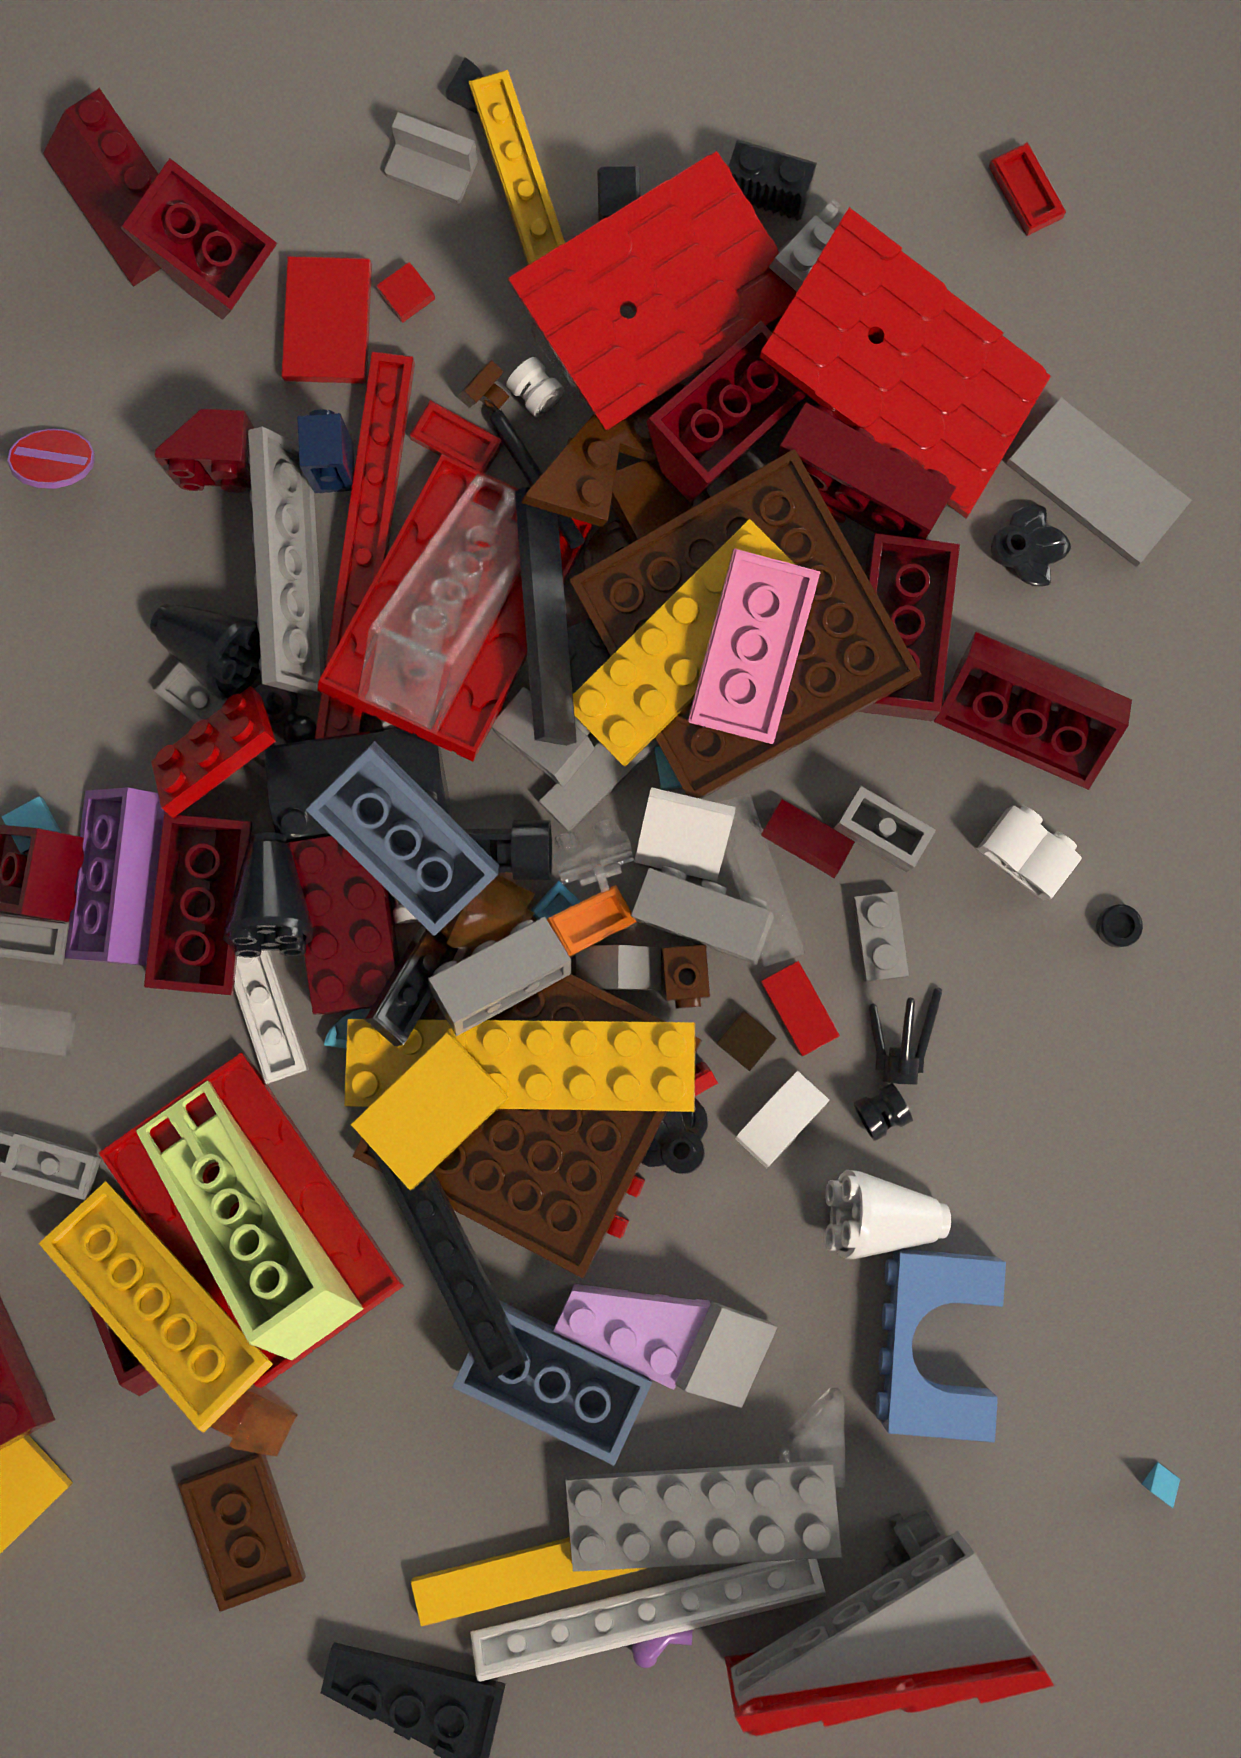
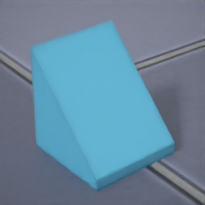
[1142,1462,1180,1508]

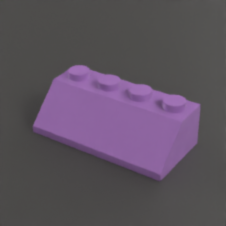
[65,787,167,966]

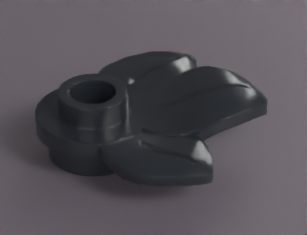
[991,505,1071,587]
[642,1098,708,1174]

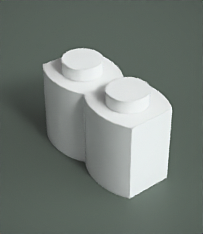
[976,806,1082,900]

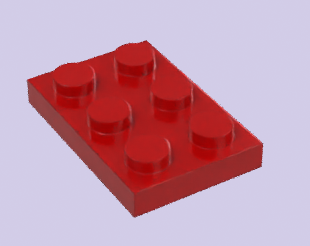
[151,686,276,818]

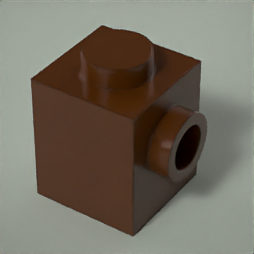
[662,945,710,1009]

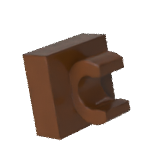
[457,360,509,412]

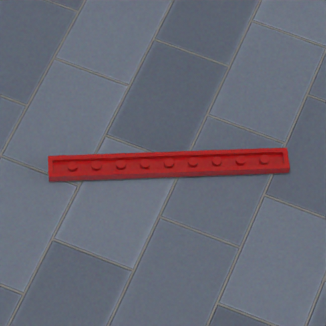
[315,352,415,739]

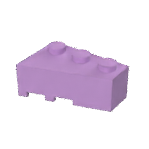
[553,1284,711,1390]

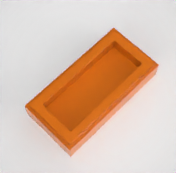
[547,885,637,957]

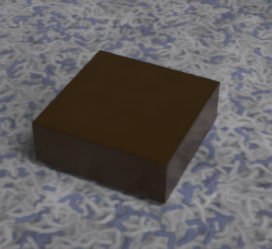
[716,1011,777,1071]

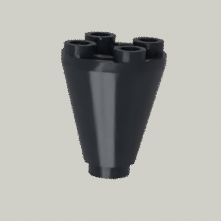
[150,604,261,700]
[223,832,313,958]

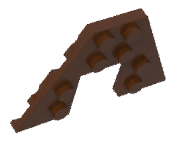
[521,384,738,527]

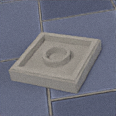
[675,1302,777,1408]

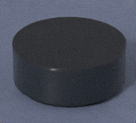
[1096,904,1143,948]

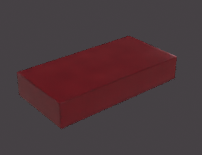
[761,799,855,878]

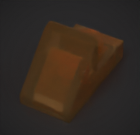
[210,1390,298,1457]

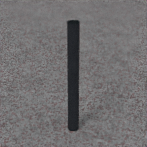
[488,410,585,549]

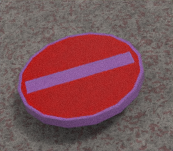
[7,429,95,489]

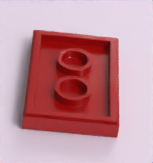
[282,256,372,384]

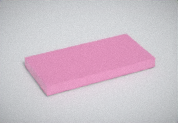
[688,549,820,744]

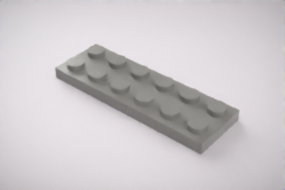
[247,426,325,697]
[566,1460,841,1572]

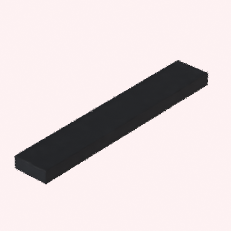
[515,486,577,746]
[370,1147,528,1383]

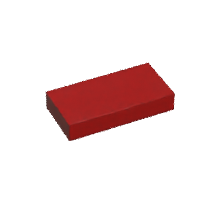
[989,142,1066,236]
[409,400,503,474]
[760,961,840,1057]

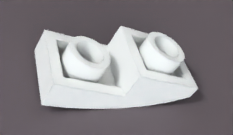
[735,1071,829,1169]

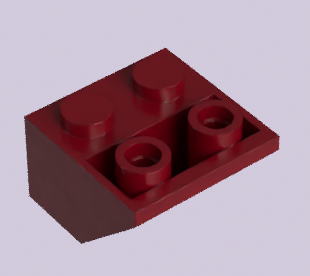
[155,409,254,493]

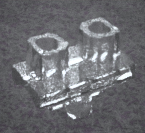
[553,818,635,893]

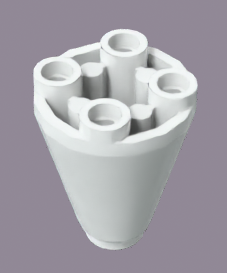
[825,1170,951,1259]

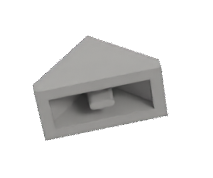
[576,945,661,990]

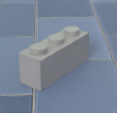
[631,866,774,965]
[428,917,571,1036]

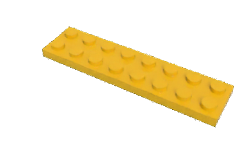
[344,1019,695,1112]

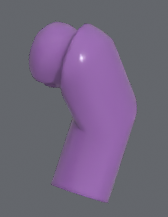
[632,1629,693,1668]

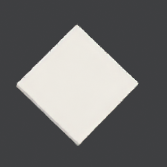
[634,787,736,882]

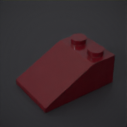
[121,158,277,320]

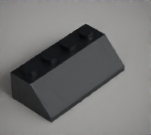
[265,727,450,843]

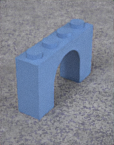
[876,1249,1006,1442]

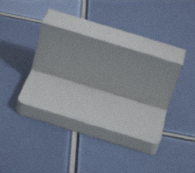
[385,112,478,204]

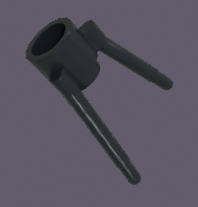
[869,987,942,1085]

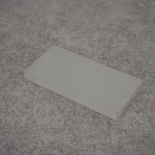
[1006,397,1192,567]

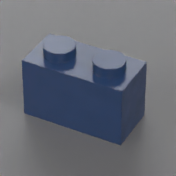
[297,409,355,493]

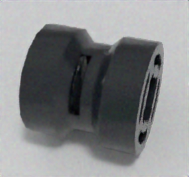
[854,1083,913,1141]

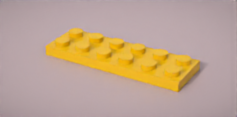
[573,519,796,766]
[38,1181,273,1432]

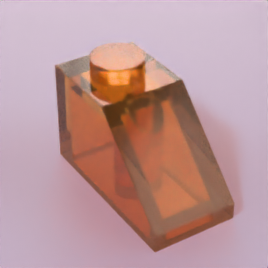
[447,875,535,948]

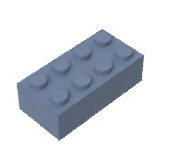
[306,741,499,936]
[452,1299,652,1465]

